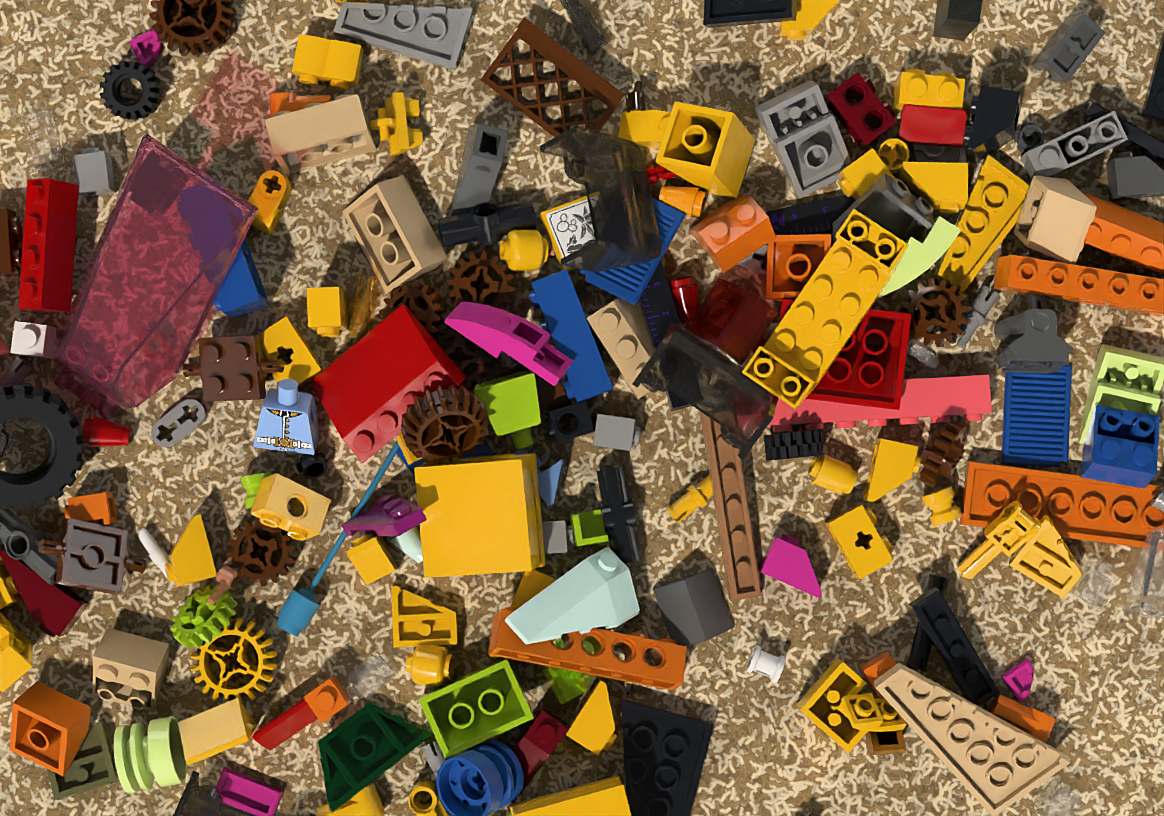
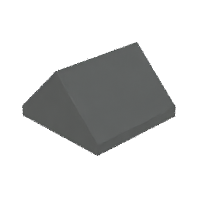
[653,568,734,646]

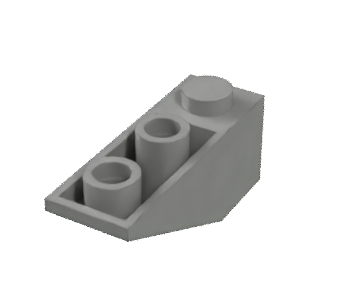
[1020,111,1128,181]

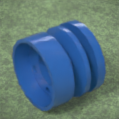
[436,739,524,816]

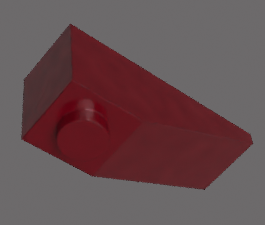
[0,549,89,637]
[512,706,569,803]

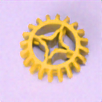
[190,617,278,703]

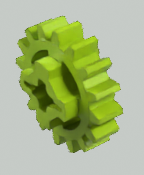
[170,584,237,649]

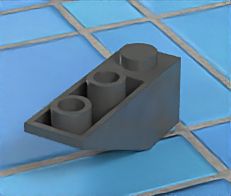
[449,123,509,217]

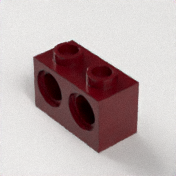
[825,72,896,150]

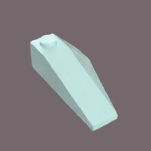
[505,546,640,644]

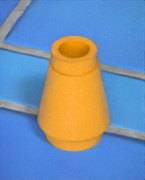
[659,185,707,218]

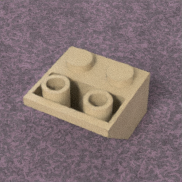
[1013,175,1097,265]
[92,627,169,712]

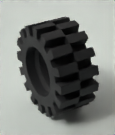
[100,61,163,120]
[764,430,824,461]

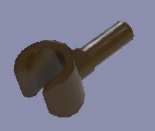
[625,81,646,112]

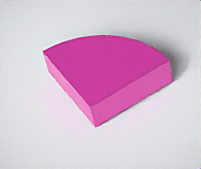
[129,29,162,68]
[1001,658,1034,703]

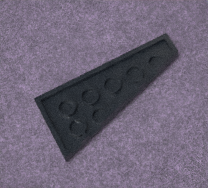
[620,698,714,816]

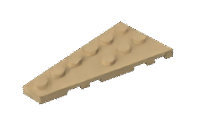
[873,663,1071,816]

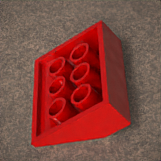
[770,299,912,410]
[309,304,466,463]

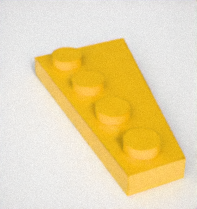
[936,154,1030,294]

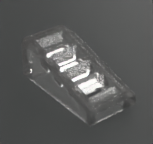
[20,109,67,179]

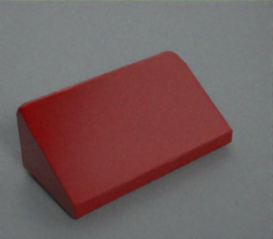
[898,104,967,148]
[252,699,318,750]

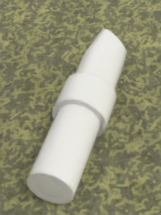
[139,528,172,583]

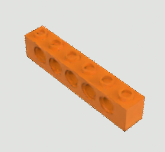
[993,255,1164,316]
[488,607,687,691]

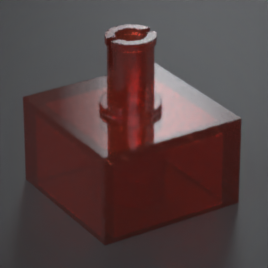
[683,278,778,366]

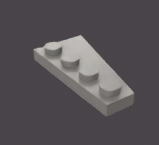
[334,2,474,71]

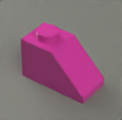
[758,534,822,598]

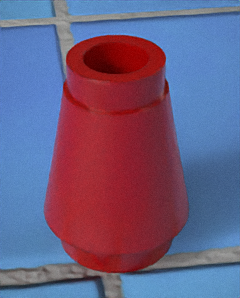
[669,276,699,324]
[82,416,131,447]

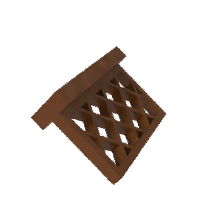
[480,17,625,157]

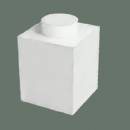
[10,321,57,359]

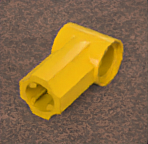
[408,780,450,816]
[316,782,386,816]

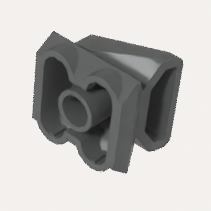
[994,309,1073,374]

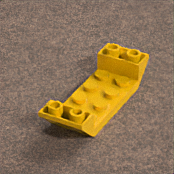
[741,208,909,409]

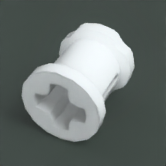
[745,645,786,684]

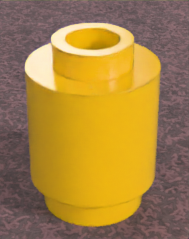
[808,454,858,495]

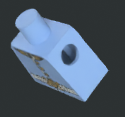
[254,379,320,455]

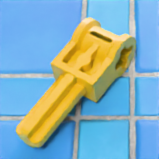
[957,501,1042,579]

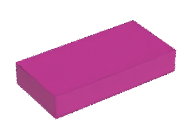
[212,767,284,816]

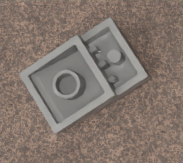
[754,80,852,199]

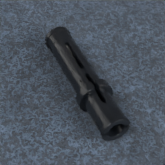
[906,574,950,672]

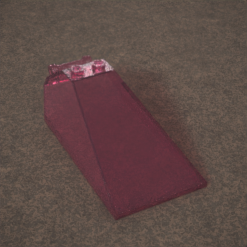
[53,134,259,420]

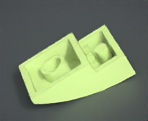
[877,216,961,299]
[1078,344,1164,444]

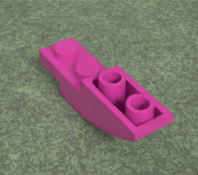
[444,302,573,386]

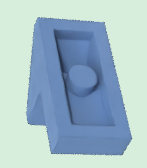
[513,448,563,507]

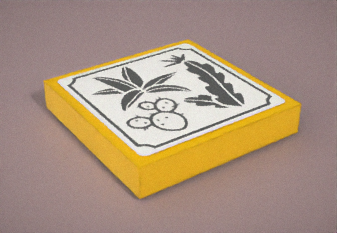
[539,192,609,271]

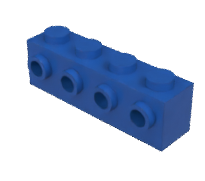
[528,269,613,403]

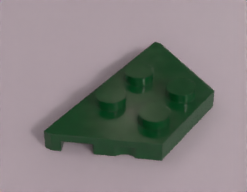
[317,702,432,813]

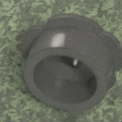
[1014,123,1045,154]

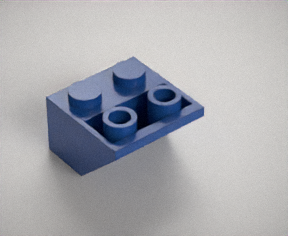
[1081,405,1160,489]

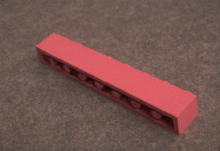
[731,375,992,434]

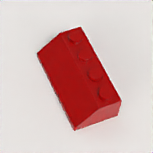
[18,178,79,312]

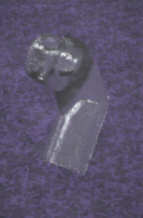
[907,339,940,377]

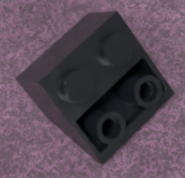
[963,86,1021,164]

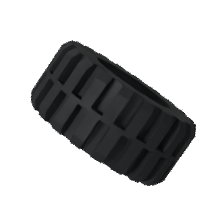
[0,382,85,511]

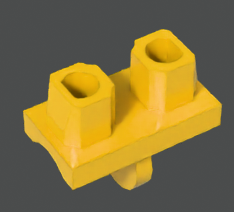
[369,92,423,155]

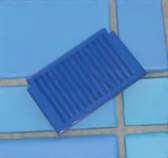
[580,189,686,306]
[1001,365,1072,467]

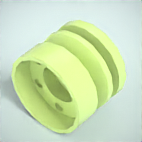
[114,716,187,794]

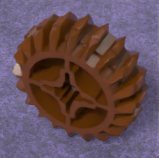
[149,0,237,58]
[401,384,489,464]

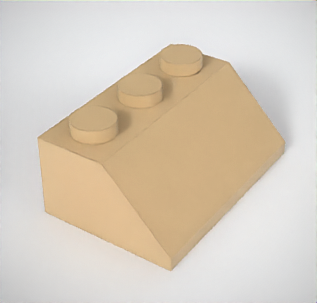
[264,94,377,175]
[342,175,448,294]
[586,298,663,400]

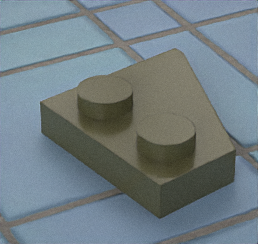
[47,721,120,800]

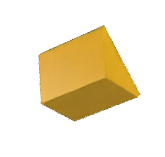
[178,698,257,766]

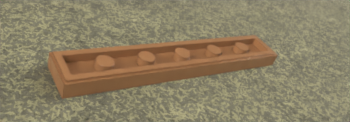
[700,407,762,601]

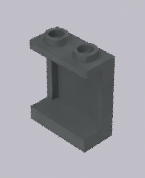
[832,173,934,242]

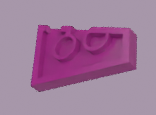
[341,494,427,536]

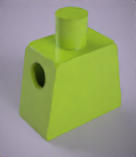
[475,369,541,449]

